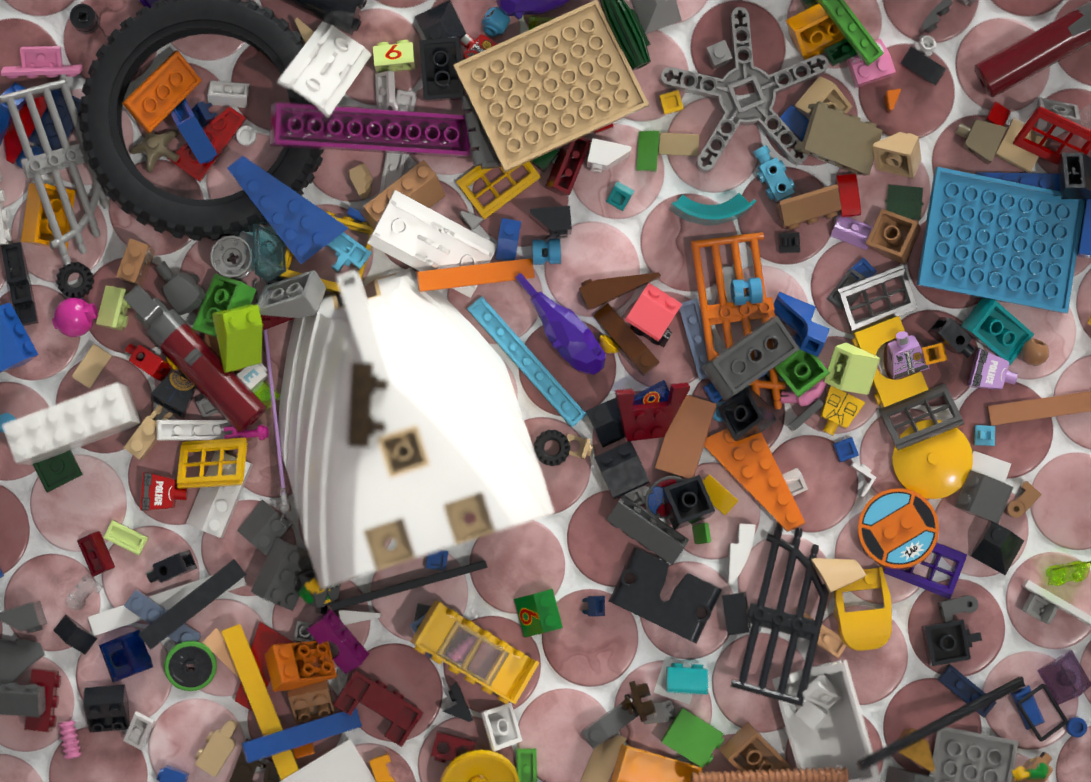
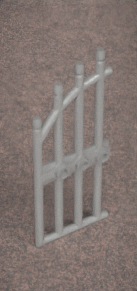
[0,78,110,265]

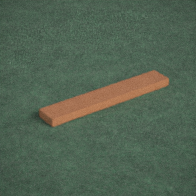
[987,391,1091,426]

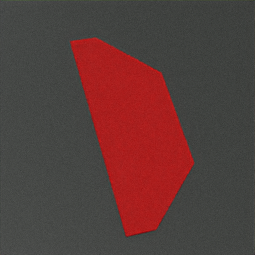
[4,95,47,164]

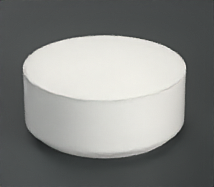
[236,126,257,146]

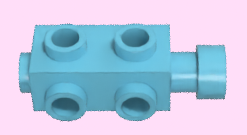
[753,145,795,203]

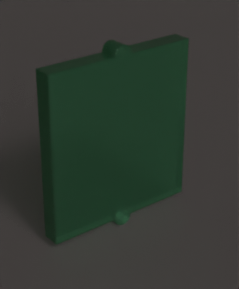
[885,185,924,220]

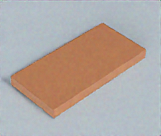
[655,395,717,479]

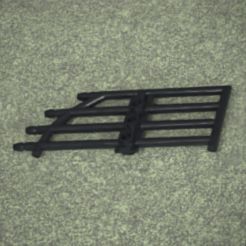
[730,522,829,707]

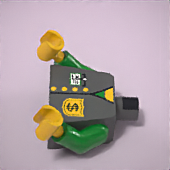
[298,569,342,614]

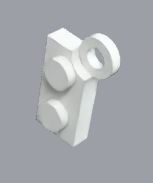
[375,71,398,111]

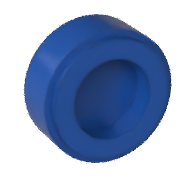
[1066,717,1087,738]

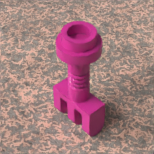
[223,424,269,441]

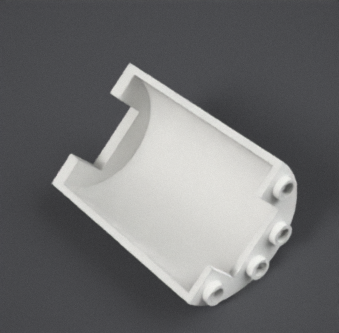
[772,660,880,782]

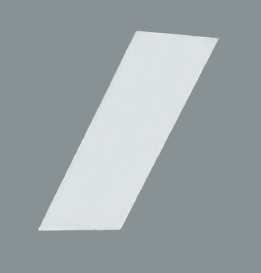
[280,739,376,782]

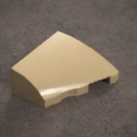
[811,558,866,593]

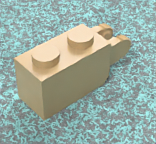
[123,405,173,461]
[195,720,238,777]

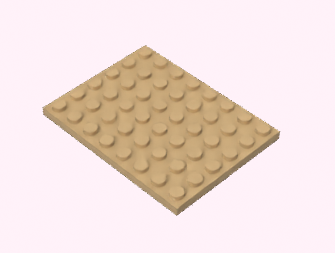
[453,0,649,172]

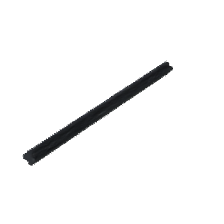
[857,676,1025,771]

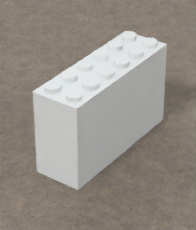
[2,382,142,465]

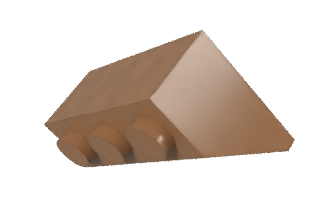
[776,184,842,231]

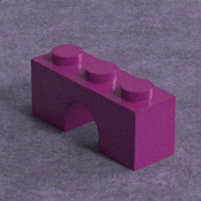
[307,609,369,674]

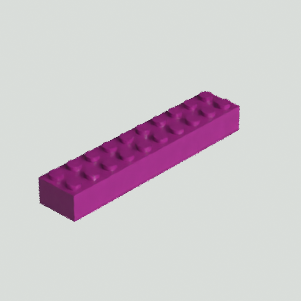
[270,103,471,158]

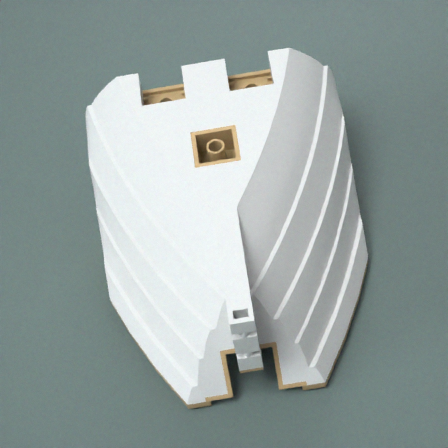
[278,268,554,589]

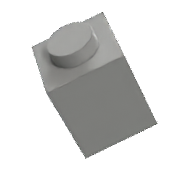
[705,40,733,70]

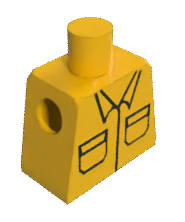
[820,386,865,436]

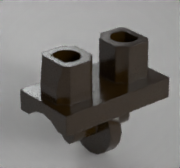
[621,681,656,722]

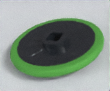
[164,641,217,691]

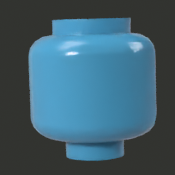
[481,7,510,37]

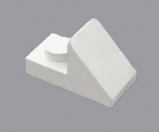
[802,674,843,709]
[123,711,156,750]

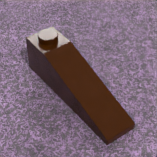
[578,272,661,311]
[593,303,660,377]

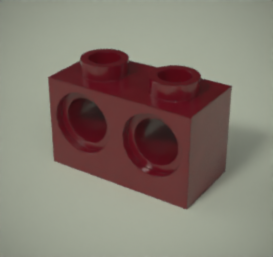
[431,731,476,763]

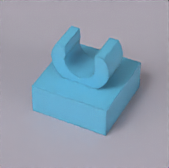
[974,425,995,446]

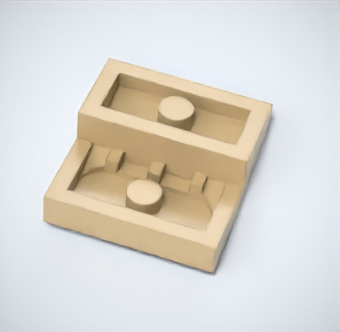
[995,118,1047,173]

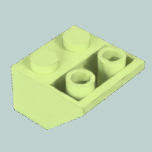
[96,286,131,331]
[824,343,880,395]

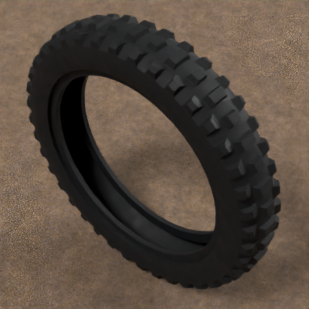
[79,0,324,241]

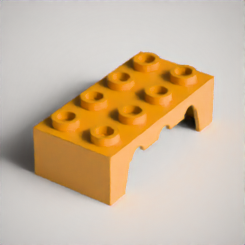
[610,744,702,782]

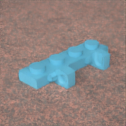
[327,232,372,273]

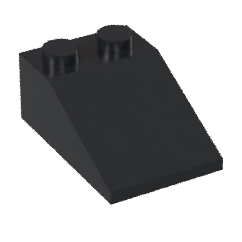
[419,37,464,102]

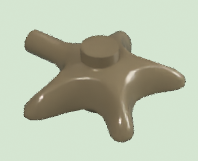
[130,130,180,173]

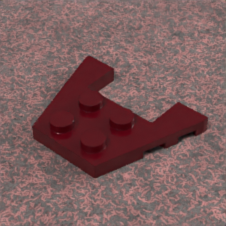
[615,382,690,442]

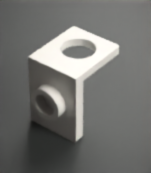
[850,463,877,498]

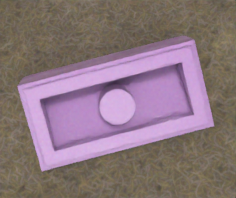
[831,214,873,250]

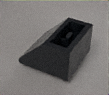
[1058,153,1091,199]
[83,684,130,732]

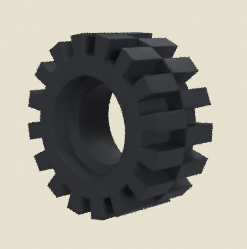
[56,262,94,298]
[534,430,570,466]

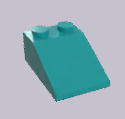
[960,298,1034,365]

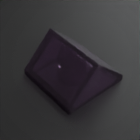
[1037,650,1091,705]

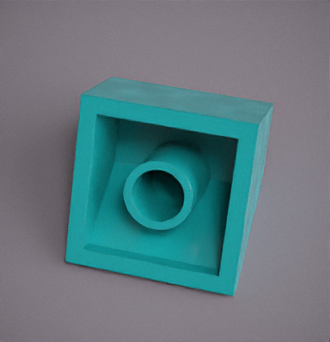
[665,663,708,695]

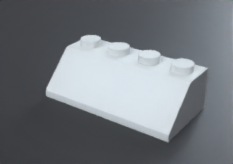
[186,451,253,538]

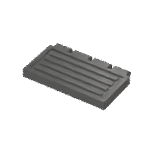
[461,95,502,170]

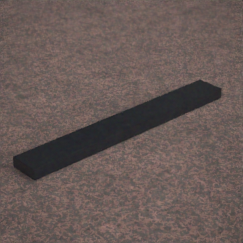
[331,560,488,611]

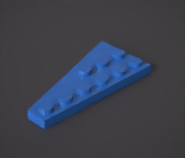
[227,156,348,264]

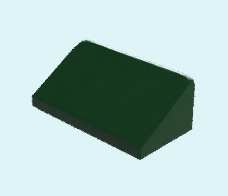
[823,39,858,67]

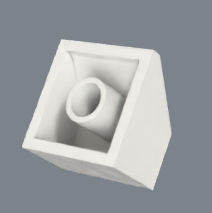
[587,138,631,173]

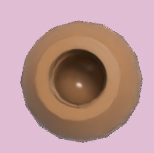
[1022,339,1049,366]

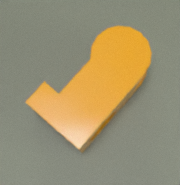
[922,343,947,365]
[369,753,396,782]

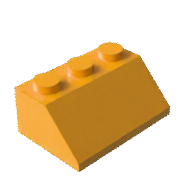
[785,3,846,60]
[21,183,75,248]

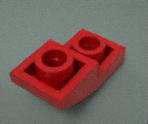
[836,174,861,218]

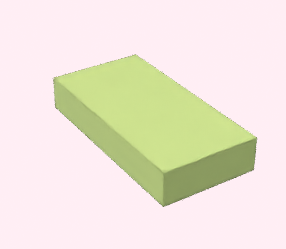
[103,520,149,556]

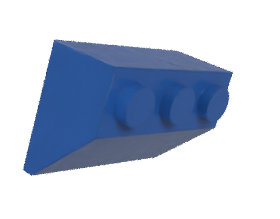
[0,302,39,373]

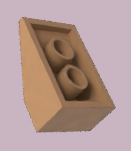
[719,722,793,772]

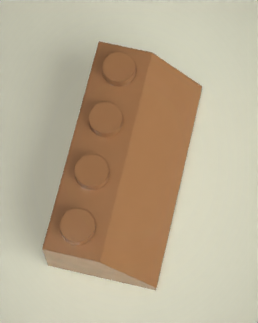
[360,160,445,230]

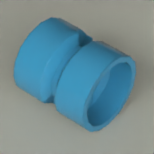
[532,238,561,265]
[730,277,763,306]

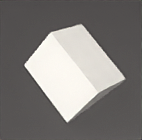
[481,702,522,751]

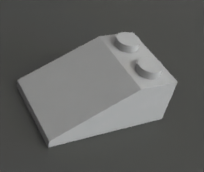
[257,270,327,318]

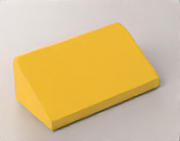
[703,474,739,516]

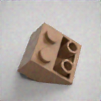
[287,680,336,724]

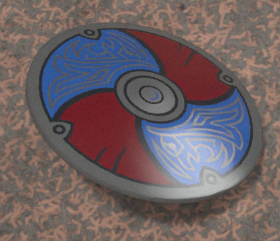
[645,476,684,519]

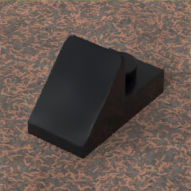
[443,682,473,722]

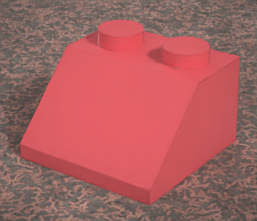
[625,283,682,341]

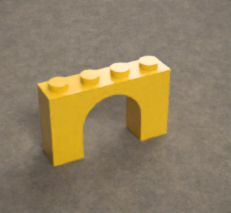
[851,316,929,408]

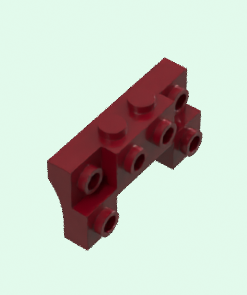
[333,670,424,747]

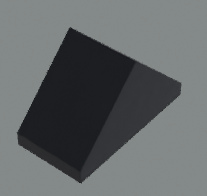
[53,615,98,655]

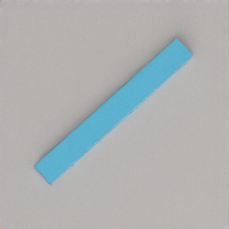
[467,296,587,427]

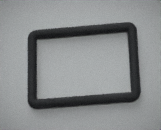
[1017,684,1067,741]

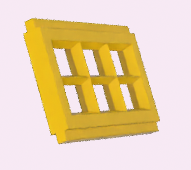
[456,161,541,220]
[177,438,247,489]

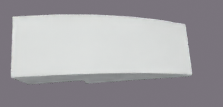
[727,524,755,584]

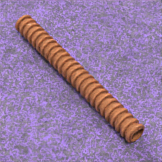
[691,766,849,782]

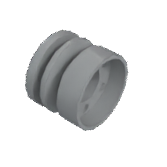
[210,236,255,281]

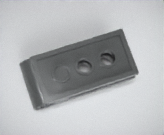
[701,316,800,400]

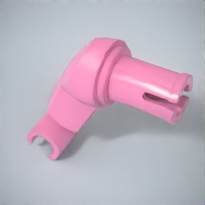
[781,364,827,407]

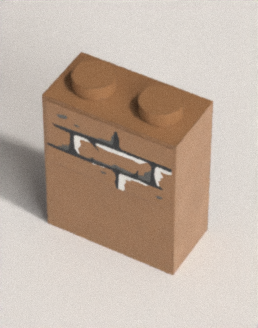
[116,239,155,288]

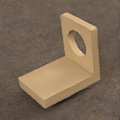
[567,434,593,460]

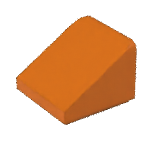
[884,89,901,113]
[293,742,316,759]

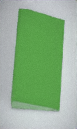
[636,131,659,172]

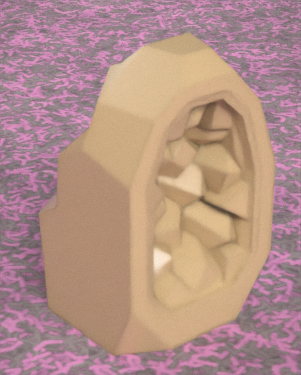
[347,163,373,199]

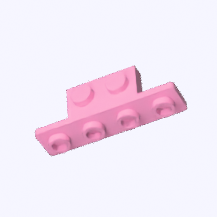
[1,46,83,79]

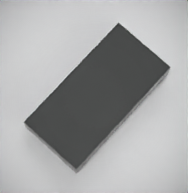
[788,399,823,431]

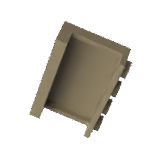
[795,101,883,175]

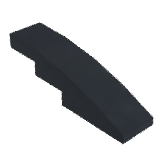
[1,242,39,326]

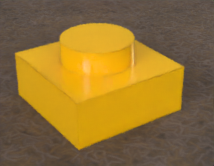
[659,90,684,115]

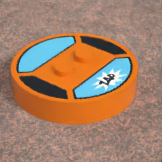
[858,488,939,570]

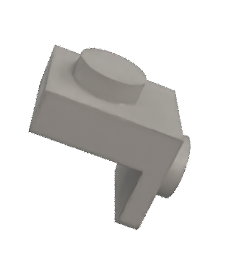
[1022,593,1058,624]
[644,700,675,724]

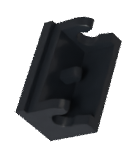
[722,592,751,635]

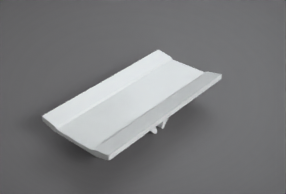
[277,21,371,117]
[367,190,497,298]

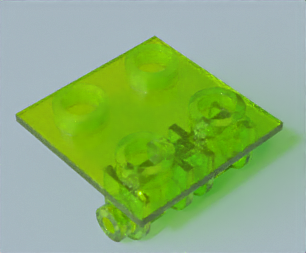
[1045,560,1091,586]

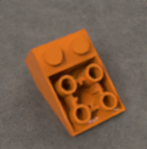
[265,641,337,692]

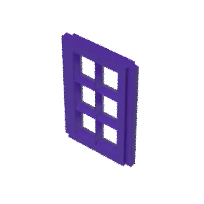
[883,543,967,599]

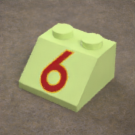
[373,40,416,73]

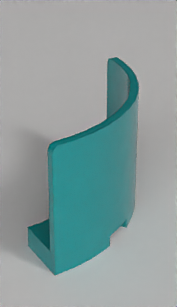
[669,193,756,226]

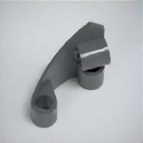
[0,638,45,684]

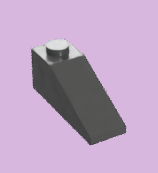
[581,703,639,749]

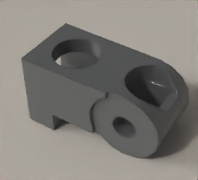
[937,596,978,622]

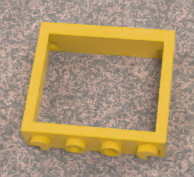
[279,211,374,295]

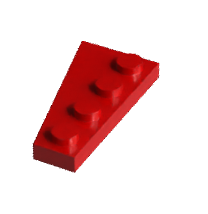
[167,106,246,182]
[235,622,294,711]

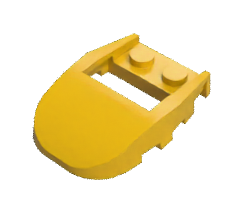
[833,567,892,651]

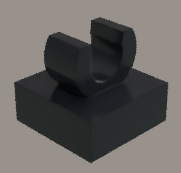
[779,232,800,254]

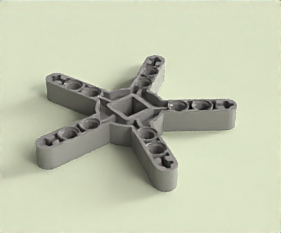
[660,7,829,173]

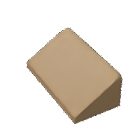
[659,133,699,156]
[71,344,112,388]

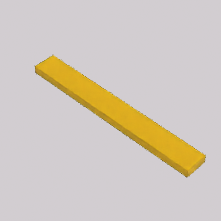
[221,623,299,781]

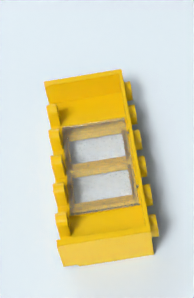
[410,600,539,705]

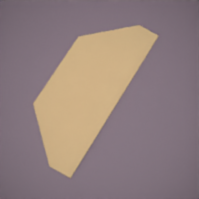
[580,735,627,782]

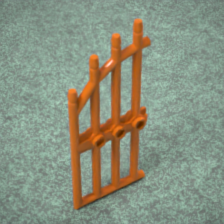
[691,232,786,410]

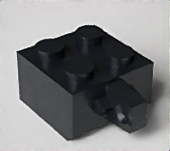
[921,619,982,666]

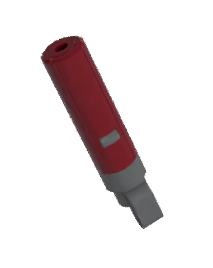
[124,285,267,432]

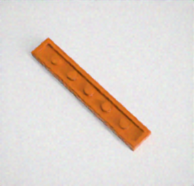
[416,258,535,292]

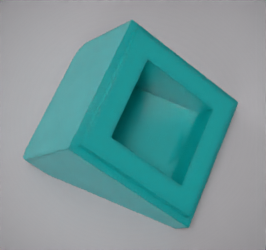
[606,182,634,211]

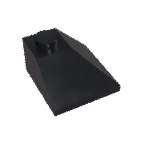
[415,0,467,40]
[718,386,777,441]
[586,398,625,448]
[970,521,1024,575]

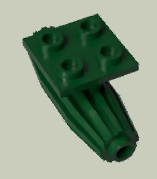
[600,0,651,70]

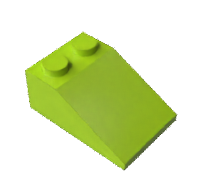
[212,305,262,373]

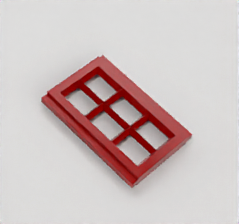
[1013,106,1091,165]

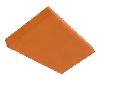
[122,50,202,133]

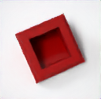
[985,101,1011,126]

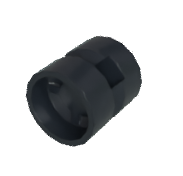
[70,4,100,34]

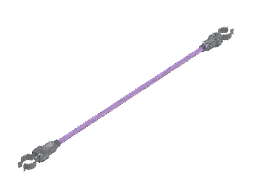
[254,278,293,529]

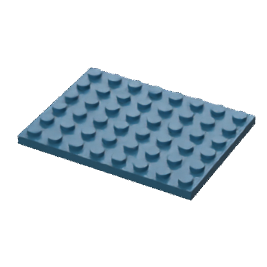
[916,167,1085,314]

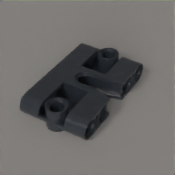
[609,547,722,644]

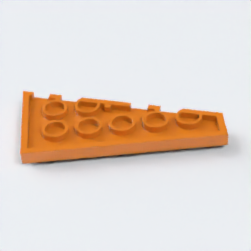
[704,428,806,532]

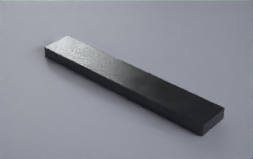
[138,559,247,650]

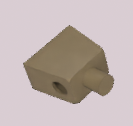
[955,119,1007,164]

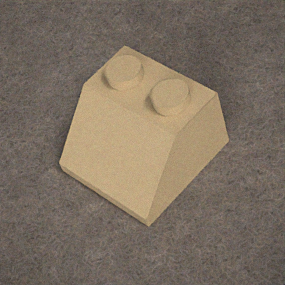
[794,76,853,120]
[873,132,922,179]

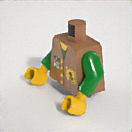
[1011,752,1053,782]

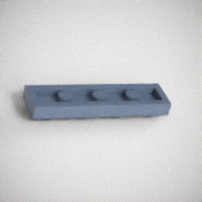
[679,299,708,380]
[124,589,202,644]

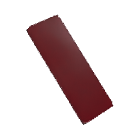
[77,531,115,577]

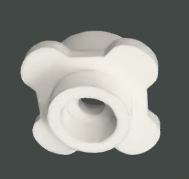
[915,35,937,57]

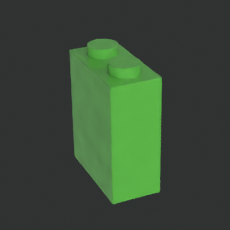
[661,707,724,768]

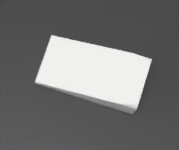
[339,610,382,625]

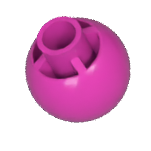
[52,298,98,337]

